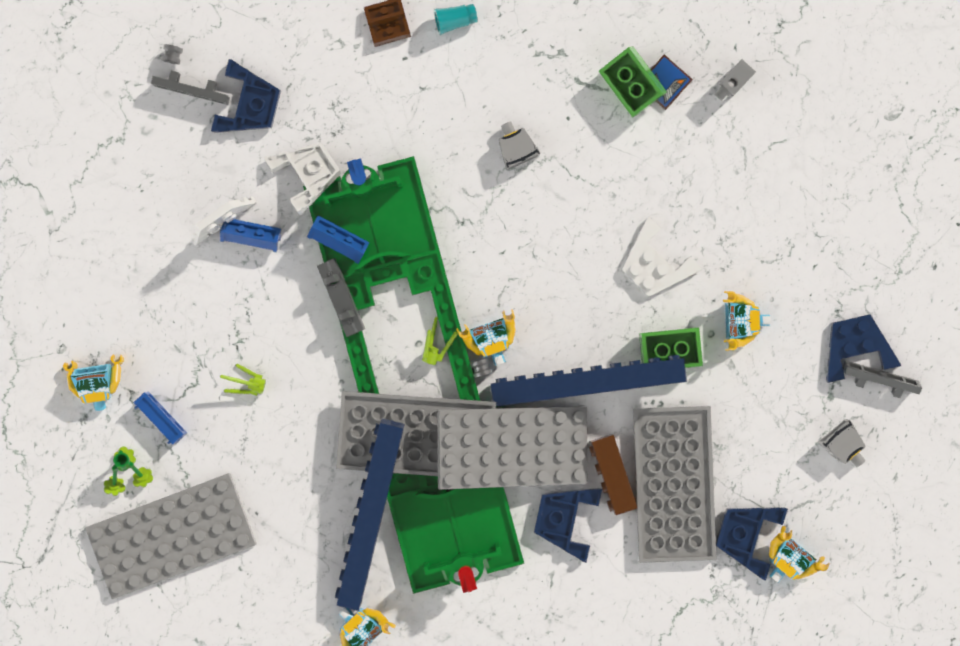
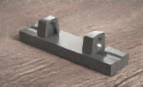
[151,70,230,105]
[317,258,365,337]
[843,360,922,398]

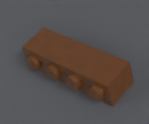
[588,434,638,515]

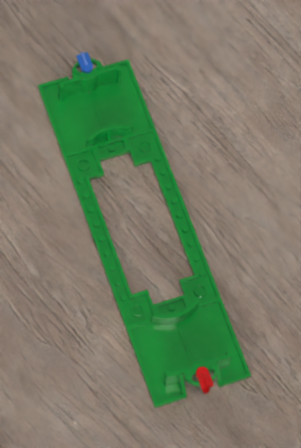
[303,156,524,594]

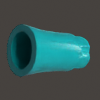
[434,4,478,35]

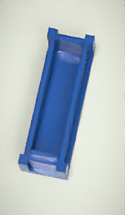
[307,216,369,264]
[220,219,281,253]
[133,391,187,445]

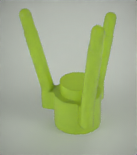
[422,317,458,365]
[220,364,266,396]

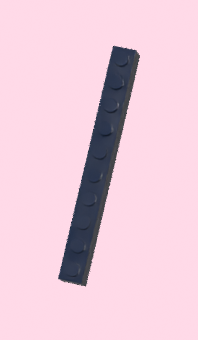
[491,355,687,406]
[335,418,405,611]

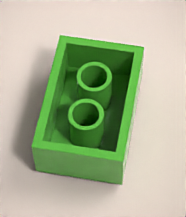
[599,46,667,118]
[639,328,703,368]

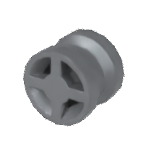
[161,44,183,65]
[470,358,492,378]

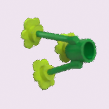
[104,446,153,496]

